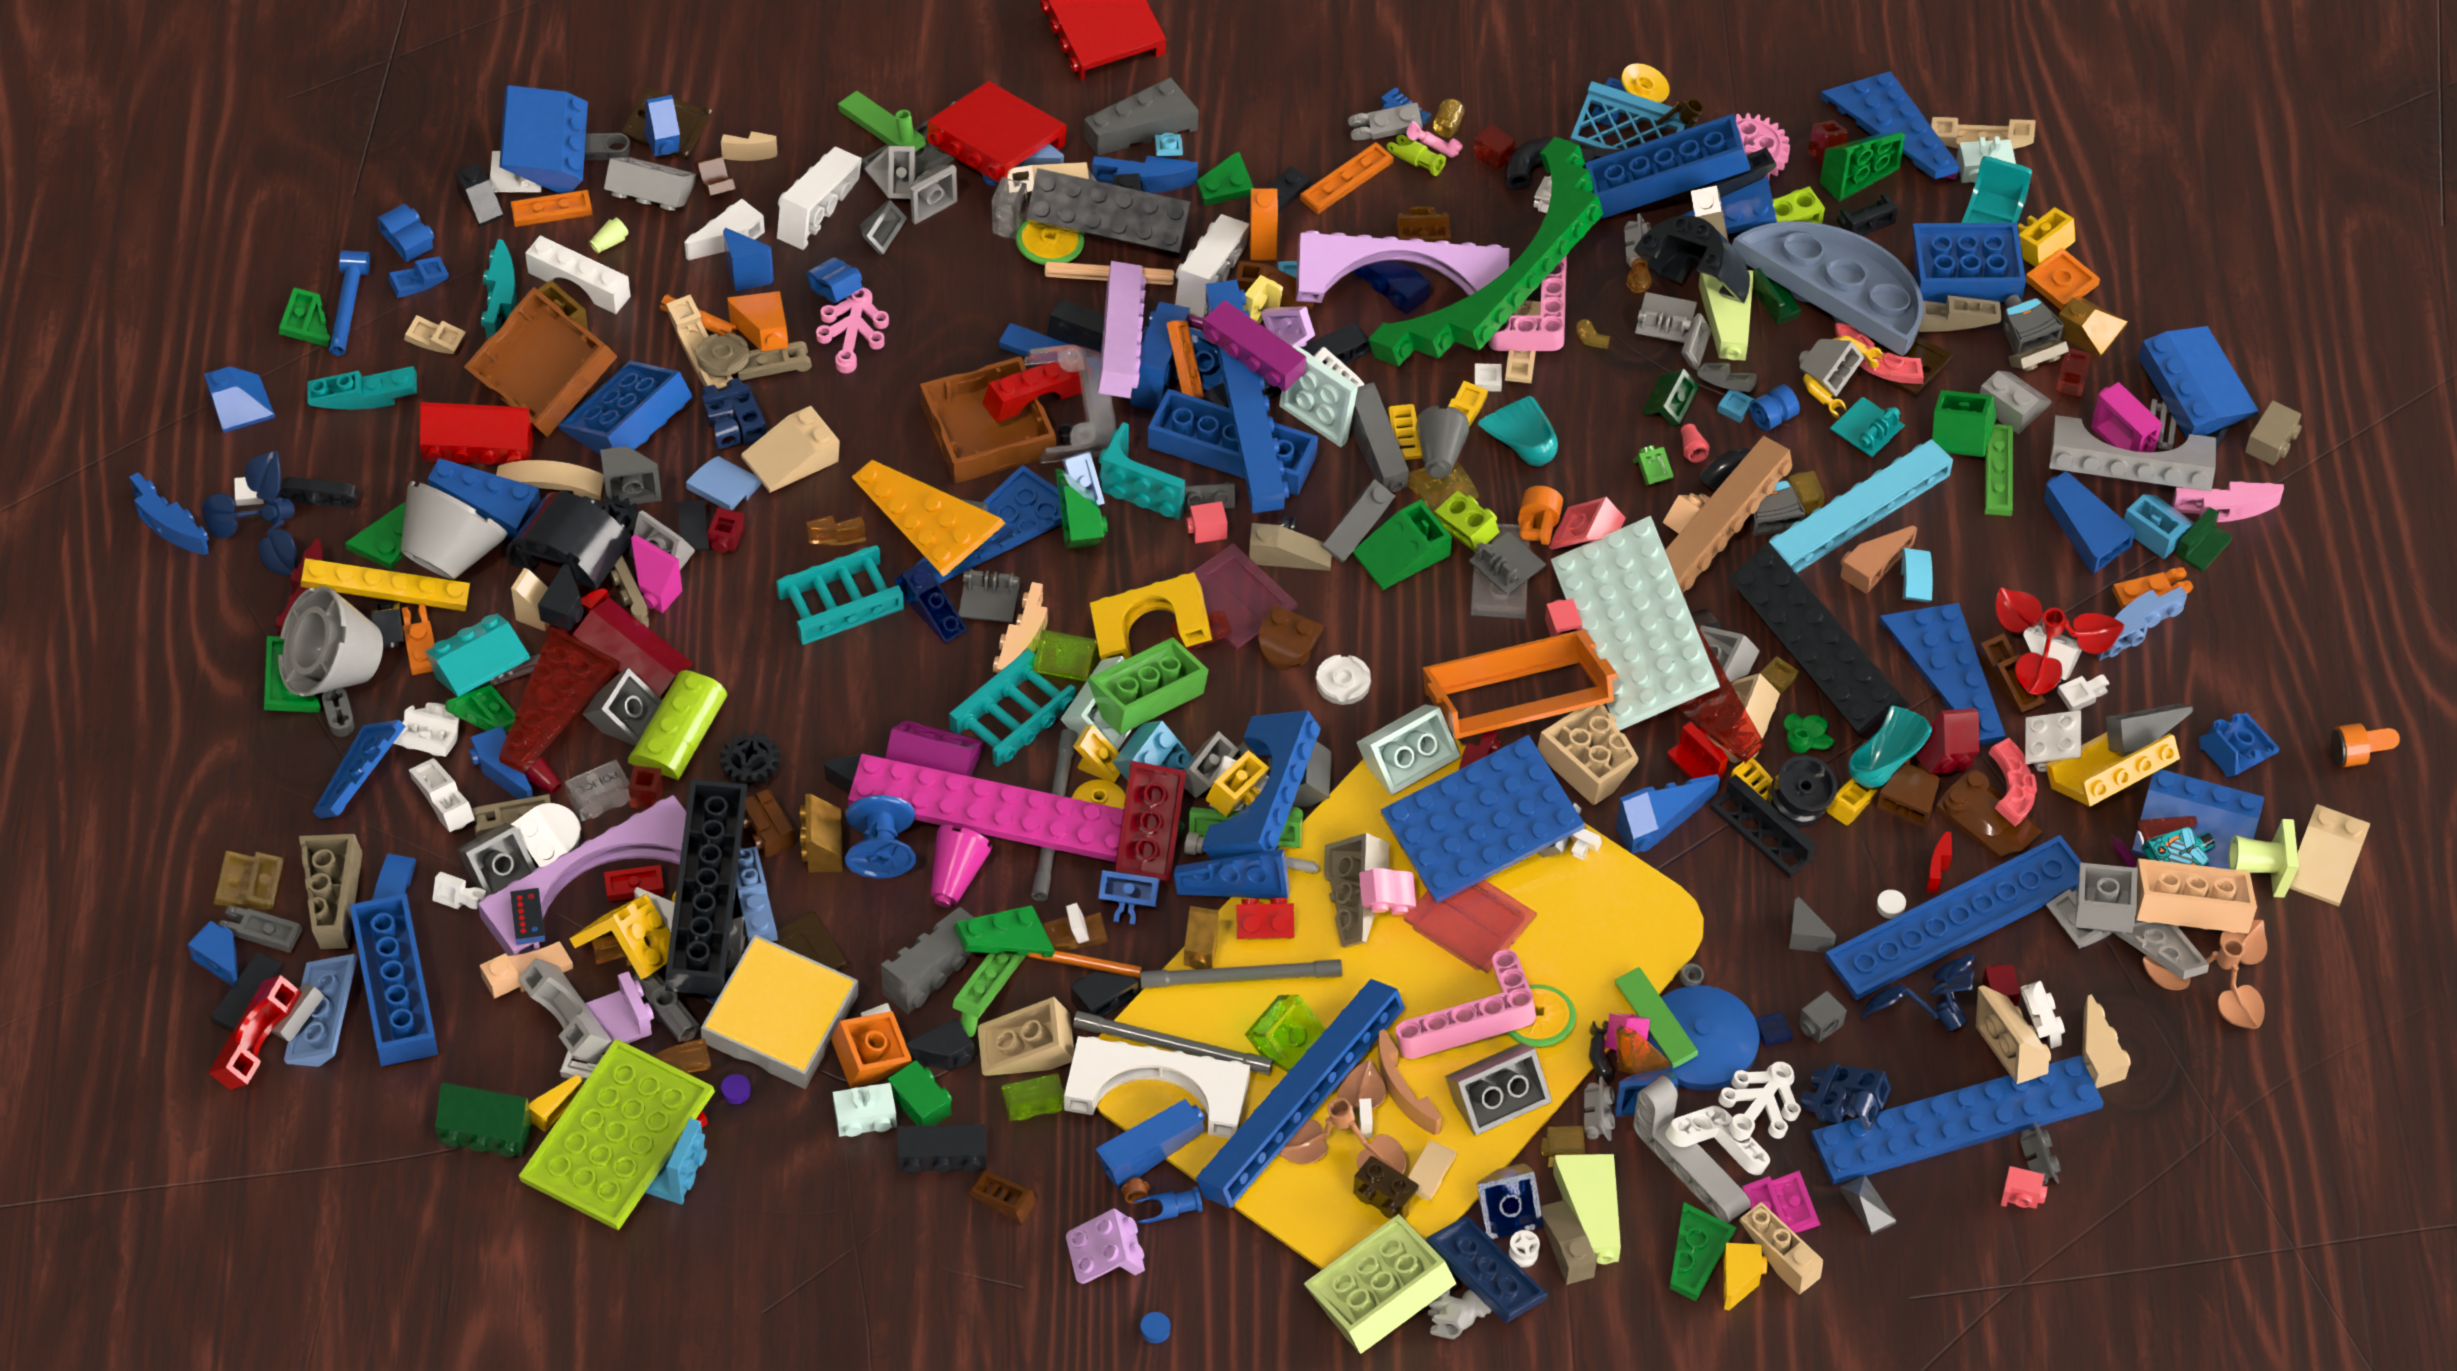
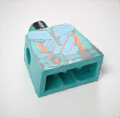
[2141,827,2215,866]

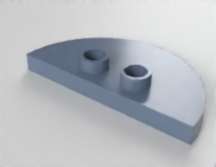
[1732,221,1924,356]

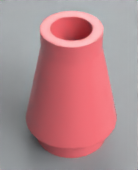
[1681,424,1710,463]

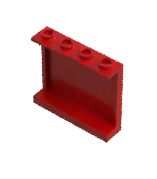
[1040,0,1166,81]
[927,81,1067,186]

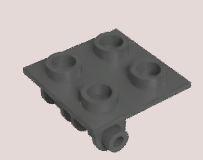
[1469,531,1546,595]
[958,569,1020,623]

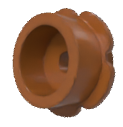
[1121,1178,1150,1204]

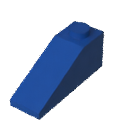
[468,726,533,799]

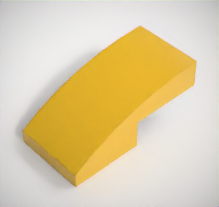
[1448,381,1488,427]

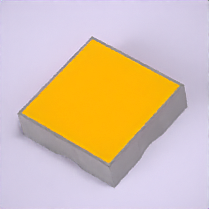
[701,934,858,1089]

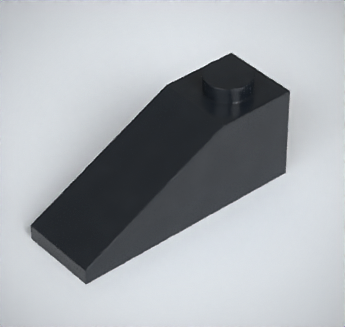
[1697,147,1777,198]

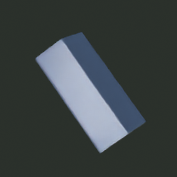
[284,954,357,1067]

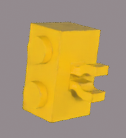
[2017,207,2075,267]
[1206,750,1269,818]

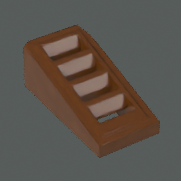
[969,1170,1037,1223]

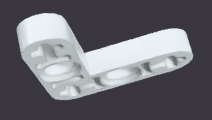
[1665,1106,1770,1175]

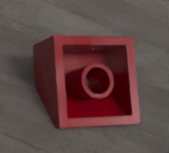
[1915,708,1980,774]

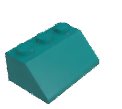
[425,613,530,697]

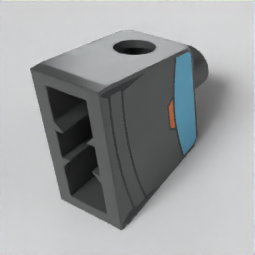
[2002,294,2064,355]
[1750,480,1805,536]

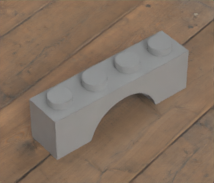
[518,958,612,1063]

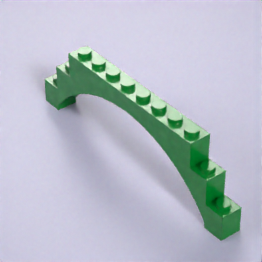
[1368,137,1603,367]

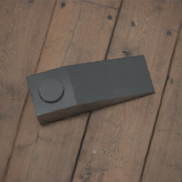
[1321,479,1395,563]
[2106,703,2193,756]

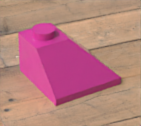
[631,534,682,613]

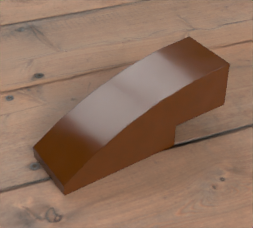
[1975,633,2045,714]

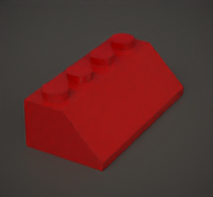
[420,402,534,465]

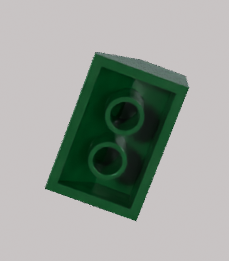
[435,1082,533,1158]

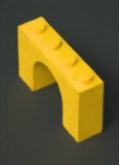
[1090,572,1212,660]

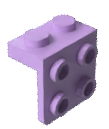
[1261,306,1315,348]
[585,971,654,1053]
[1066,1208,1145,1284]

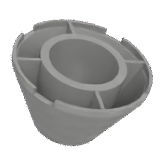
[400,481,507,580]
[278,586,383,696]

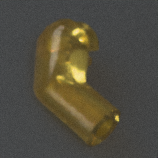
[1576,319,1610,349]

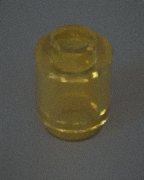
[1433,99,1465,138]

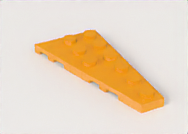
[852,460,1005,577]

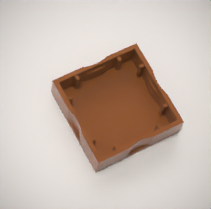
[464,287,617,438]
[920,356,1056,484]

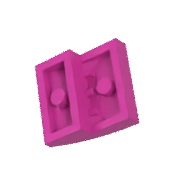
[1742,1170,1820,1233]

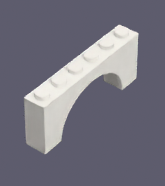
[1064,1036,1250,1138]

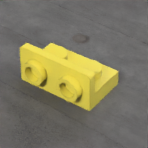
[1243,275,1283,324]

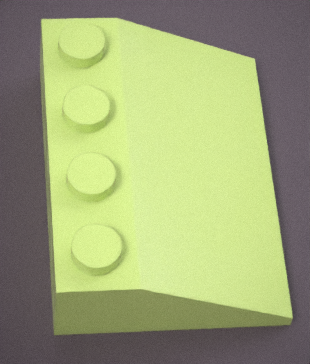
[1304,1214,1456,1354]

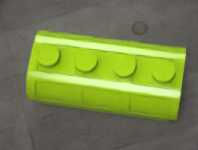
[628,670,727,780]

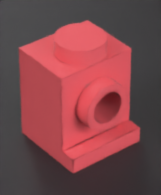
[2001,1166,2048,1209]

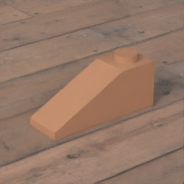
[1840,525,1917,594]

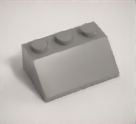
[604,156,698,210]

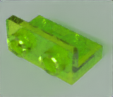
[1002,1073,1065,1121]

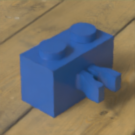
[1098,870,1160,925]

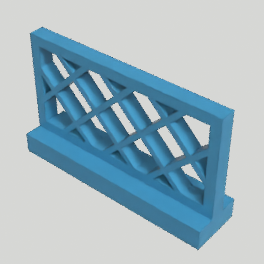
[1570,81,1687,150]

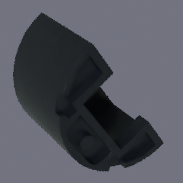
[1634,216,1750,304]
[506,490,631,589]

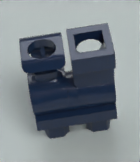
[702,378,766,450]
[1801,1063,1891,1130]

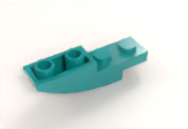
[481,239,517,338]
[308,366,417,410]

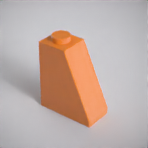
[1249,189,1278,262]
[727,291,788,351]

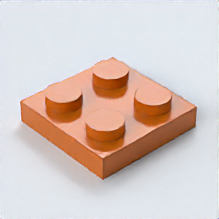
[2026,248,2100,311]

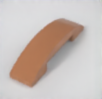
[1378,1029,1442,1135]

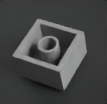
[2075,863,2137,933]

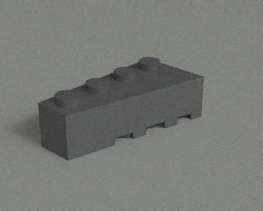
[1084,77,1199,155]
[881,907,977,1014]

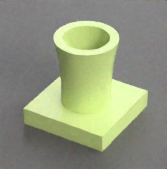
[2228,819,2299,898]

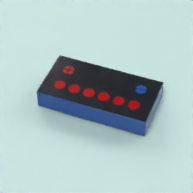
[510,888,545,945]

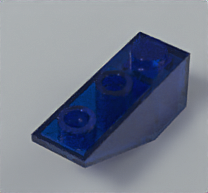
[1354,260,1430,315]
[894,561,968,644]

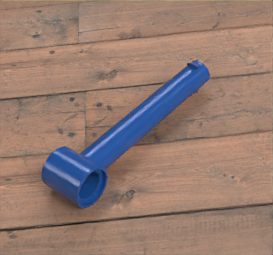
[329,250,370,356]

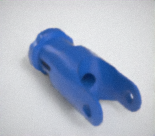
[1133,1186,1203,1224]

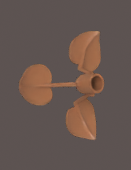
[2143,920,2267,1029]
[1279,1060,1406,1174]

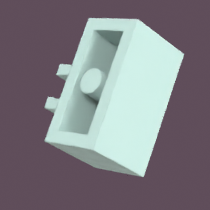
[1957,136,2016,183]
[833,1083,897,1137]

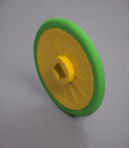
[1016,220,1084,265]
[1506,985,1576,1047]

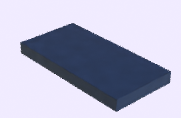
[1426,1216,1548,1324]

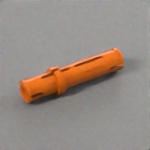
[660,294,737,336]

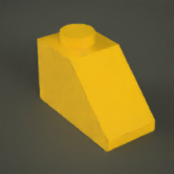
[1723,1243,1767,1310]

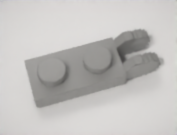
[1348,102,1423,141]

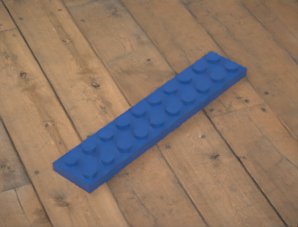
[1825,835,2082,1001]
[1811,1055,2104,1185]

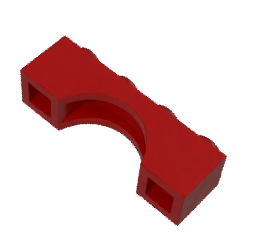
[982,353,1090,422]
[208,975,302,1090]

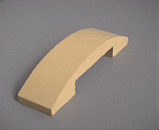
[1931,117,2036,149]
[666,295,733,391]
[1505,300,1541,383]
[496,460,604,500]

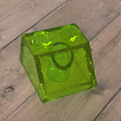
[1245,995,1325,1073]

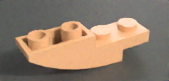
[993,582,1048,674]

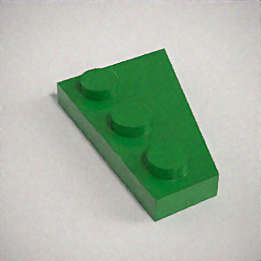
[345,501,406,570]
[264,636,321,713]
[954,905,1055,958]
[1670,1202,1737,1301]

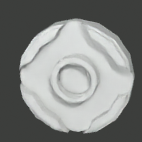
[1316,655,1371,705]

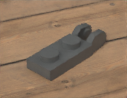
[218,906,302,953]

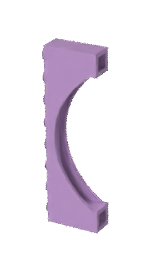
[1296,231,1509,303]
[478,795,686,956]

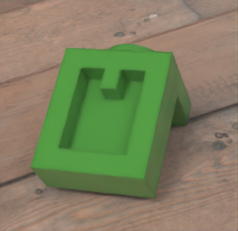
[1633,445,1674,486]

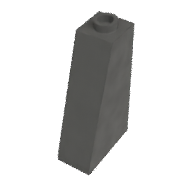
[1350,382,1409,492]

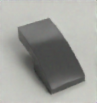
[1697,363,1757,392]

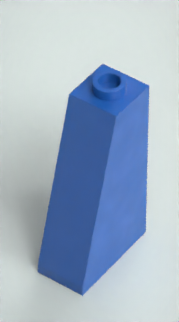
[2043,471,2136,574]
[1095,1099,1205,1191]

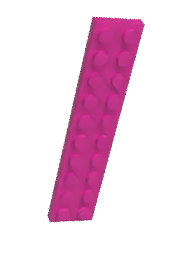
[848,754,1123,862]

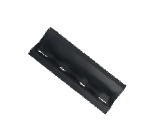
[1710,774,1816,878]

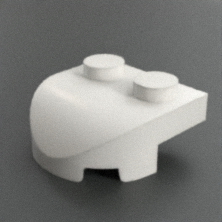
[393,703,459,757]
[511,803,581,867]
[2020,981,2065,1048]

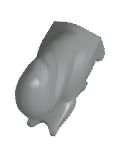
[1428,1289,1492,1339]

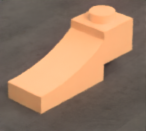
[480,941,573,999]

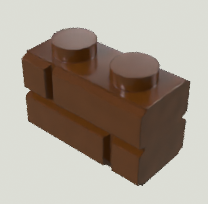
[743,789,796,857]

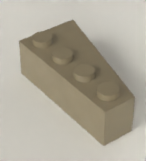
[299,834,363,949]

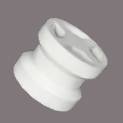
[1509,1230,1540,1268]

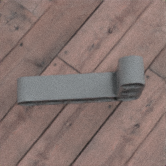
[1633,1076,1751,1223]

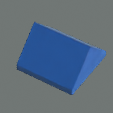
[723,227,774,292]

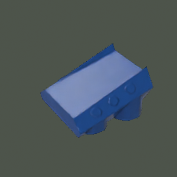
[2199,712,2279,778]

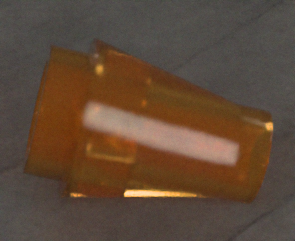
[1626,258,1652,293]

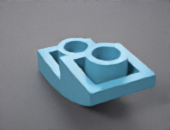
[1155,133,1183,156]
[1901,548,1933,603]

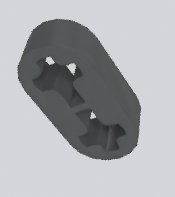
[322,688,354,737]

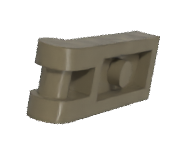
[737,341,812,380]
[610,556,649,628]
[472,794,551,838]

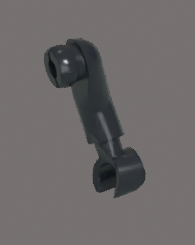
[1589,1021,1614,1084]

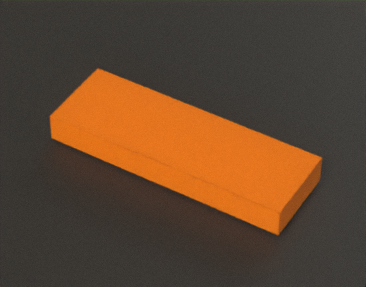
[511,190,592,227]
[1167,320,1204,399]

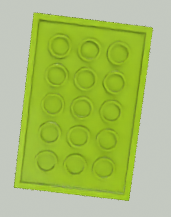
[519,1039,715,1231]

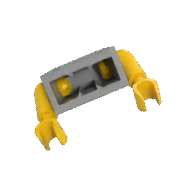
[1799,335,1883,419]

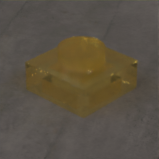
[1760,656,1798,694]

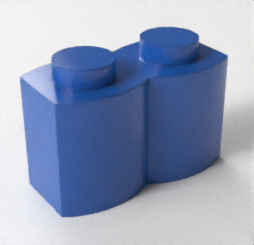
[377,204,434,262]
[806,257,863,303]

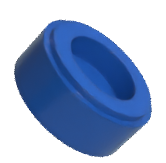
[1140,1312,1170,1344]

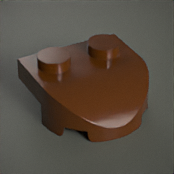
[1397,206,1451,244]
[1258,605,1323,670]

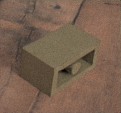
[2245,400,2302,466]

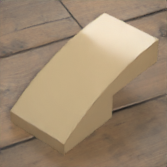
[721,131,778,161]
[404,315,466,354]
[1408,1140,1457,1201]

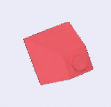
[1548,497,1626,550]

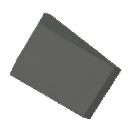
[1789,897,1836,953]

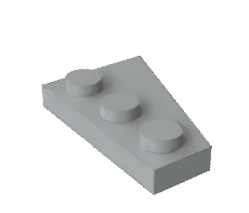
[2114,919,2209,979]

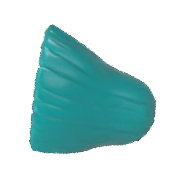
[1478,396,1558,467]
[1848,705,1932,788]

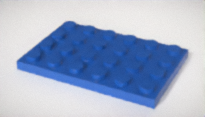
[1381,735,1585,904]

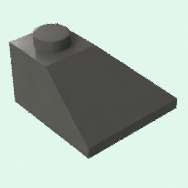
[583,668,662,746]

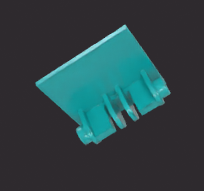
[1830,397,1905,458]

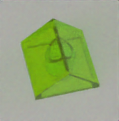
[1033,630,1099,681]

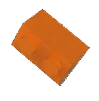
[831,1011,912,1088]

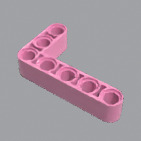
[1488,256,1567,351]
[1395,949,1536,1059]

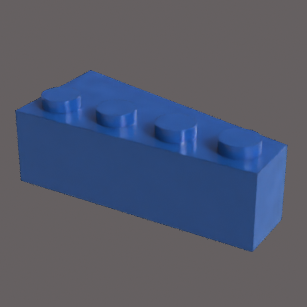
[1130,302,1190,411]
[428,458,541,540]

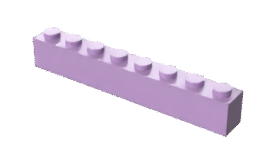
[1098,261,1146,398]

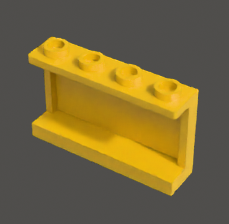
[2045,732,2180,806]

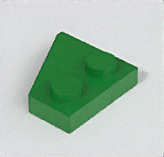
[1197,152,1254,206]

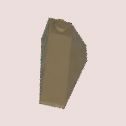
[1324,833,1390,948]

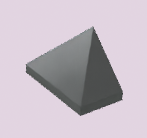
[860,200,907,255]
[1840,1175,1896,1235]

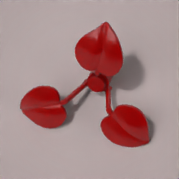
[1996,588,2124,695]

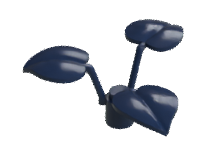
[202,451,297,576]
[1862,953,1975,1031]

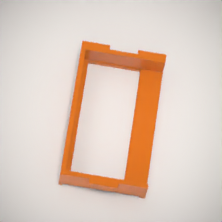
[1422,629,1617,739]

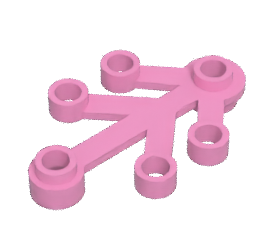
[816,287,889,373]

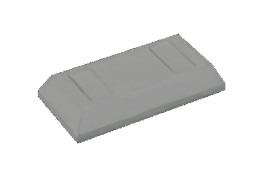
[1681,313,1712,370]

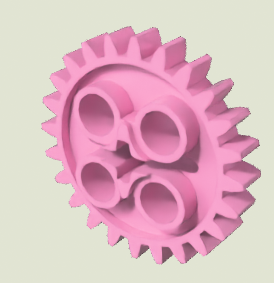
[1736,113,1790,180]

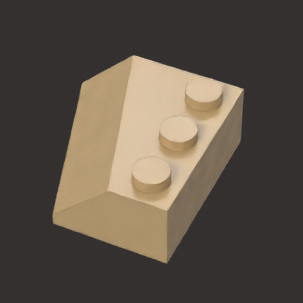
[1537,704,1639,805]

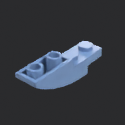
[2097,587,2187,661]
[736,847,778,943]

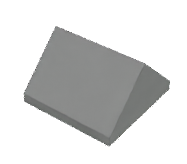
[629,510,695,570]

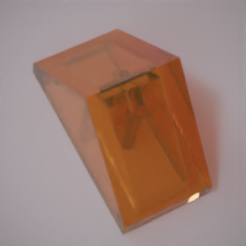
[1616,1025,1672,1075]

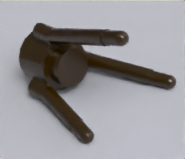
[1655,98,1704,130]

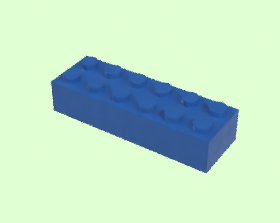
[1585,114,1751,219]
[1148,389,1318,496]
[350,893,439,1067]

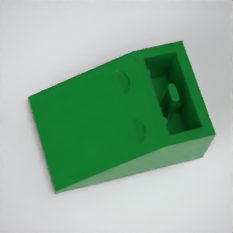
[1352,499,1452,591]

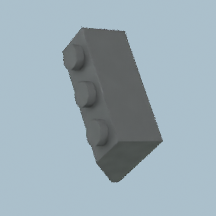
[1445,1042,1552,1136]

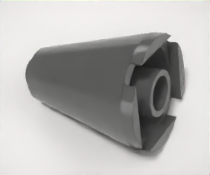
[1416,406,1469,478]

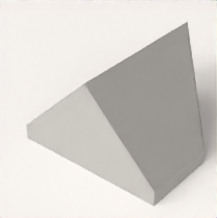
[865,146,916,199]

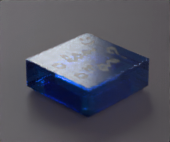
[1755,1011,1793,1048]

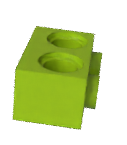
[1773,186,1825,224]
[1434,490,1500,553]

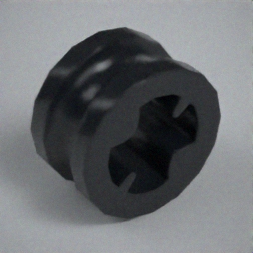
[1281,514,1297,532]

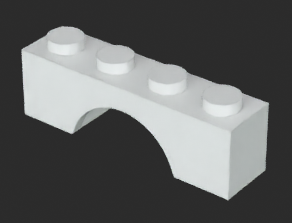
[525,236,631,314]

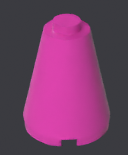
[930,825,992,908]

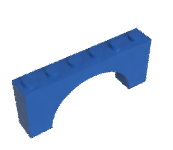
[1202,710,1321,860]

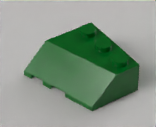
[1820,132,1905,202]
[1055,468,1108,549]

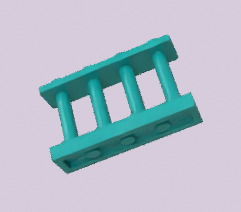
[776,545,904,645]
[949,649,1075,767]

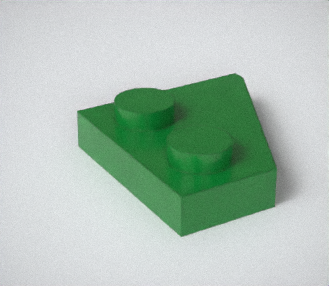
[279,288,330,347]
[445,685,522,733]

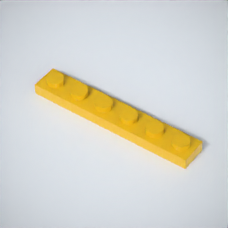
[301,558,470,612]

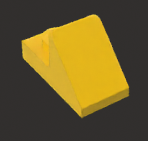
[1073,724,1120,783]

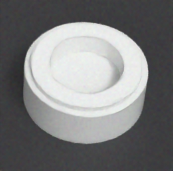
[1877,890,1906,919]

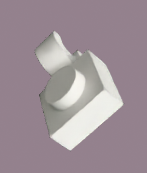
[2057,675,2109,712]
[433,872,486,909]

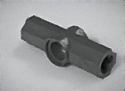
[632,971,700,1042]

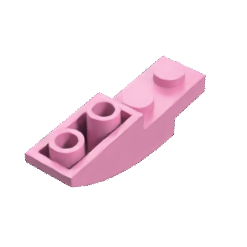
[2172,481,2284,522]

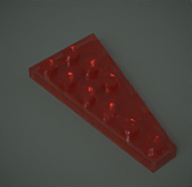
[1673,623,1765,763]
[499,626,619,774]

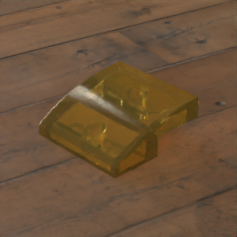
[1408,460,1479,515]
[213,851,284,909]

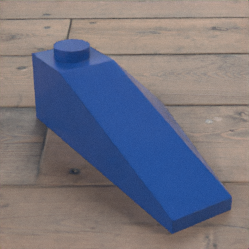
[1616,774,1720,854]

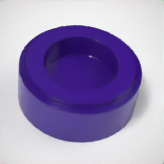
[721,1074,751,1104]

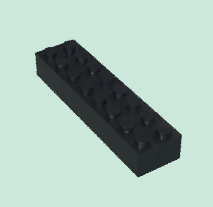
[1728,542,1909,740]
[665,779,747,996]

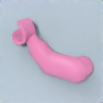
[1407,121,1463,158]

